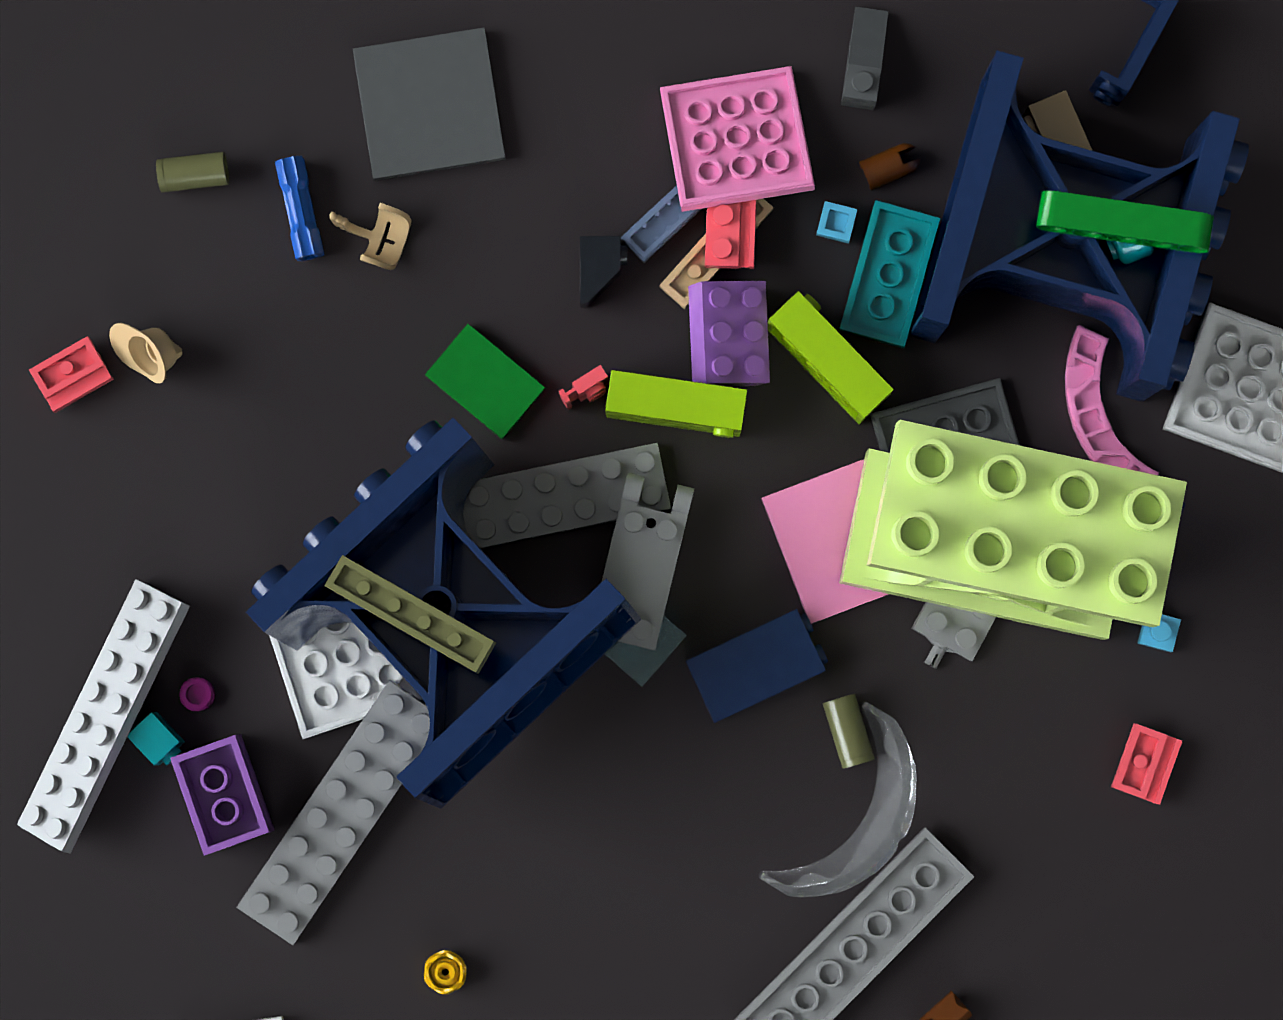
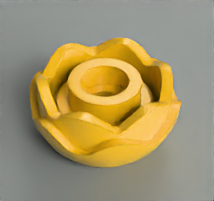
[424,950,466,994]

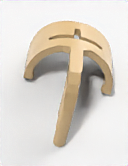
[330,203,411,270]

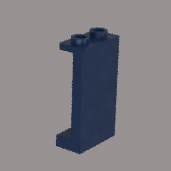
[1089,0,1179,106]
[685,609,828,723]

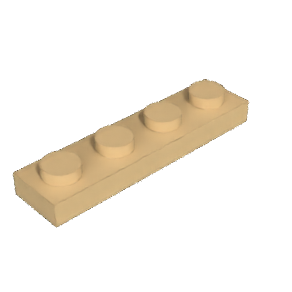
[659,199,774,309]

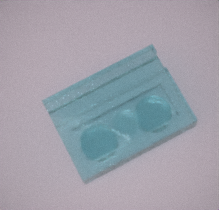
[605,616,687,686]

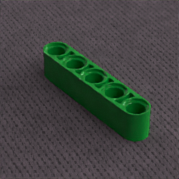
[1036,191,1214,253]

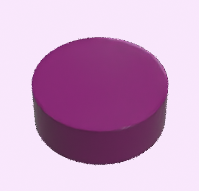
[179,677,215,711]

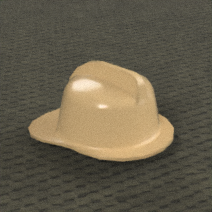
[109,323,182,383]

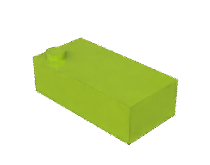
[768,291,894,425]
[605,370,747,438]

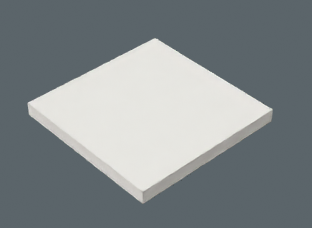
[1163,303,1283,473]
[269,623,423,739]

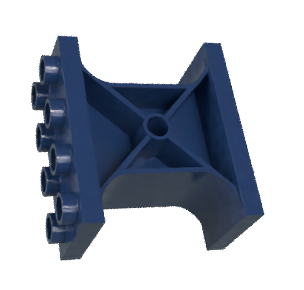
[909,50,1249,402]
[246,418,641,809]

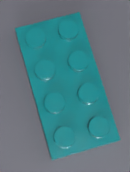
[839,200,940,349]

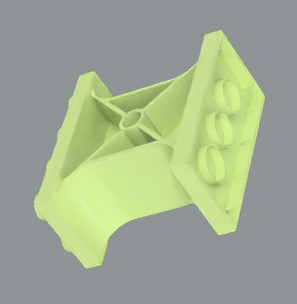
[839,420,1187,640]

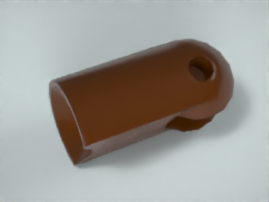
[859,143,921,191]
[919,990,973,1020]

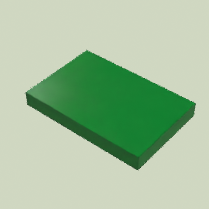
[425,324,546,440]

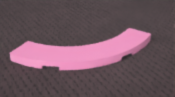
[1065,325,1159,475]

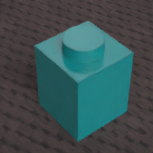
[127,712,185,766]

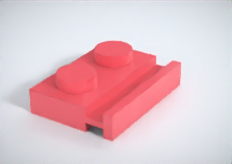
[705,200,757,269]
[29,336,114,413]
[559,365,609,410]
[1111,723,1182,805]

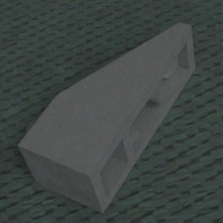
[841,7,888,110]

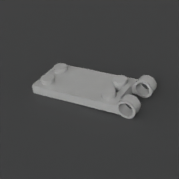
[601,472,694,650]

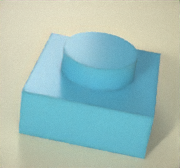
[816,201,857,244]
[1138,614,1181,652]

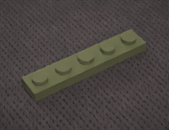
[324,555,496,674]

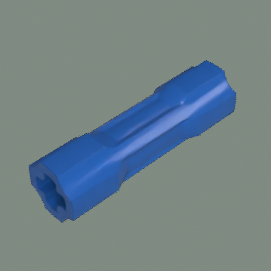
[275,156,324,261]

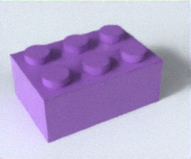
[688,281,770,387]
[170,734,274,856]

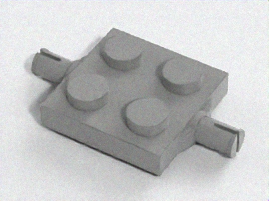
[911,602,996,669]

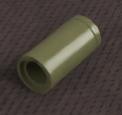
[156,151,229,193]
[822,693,875,769]

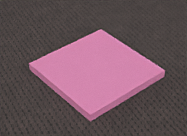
[660,66,815,212]
[761,459,888,624]

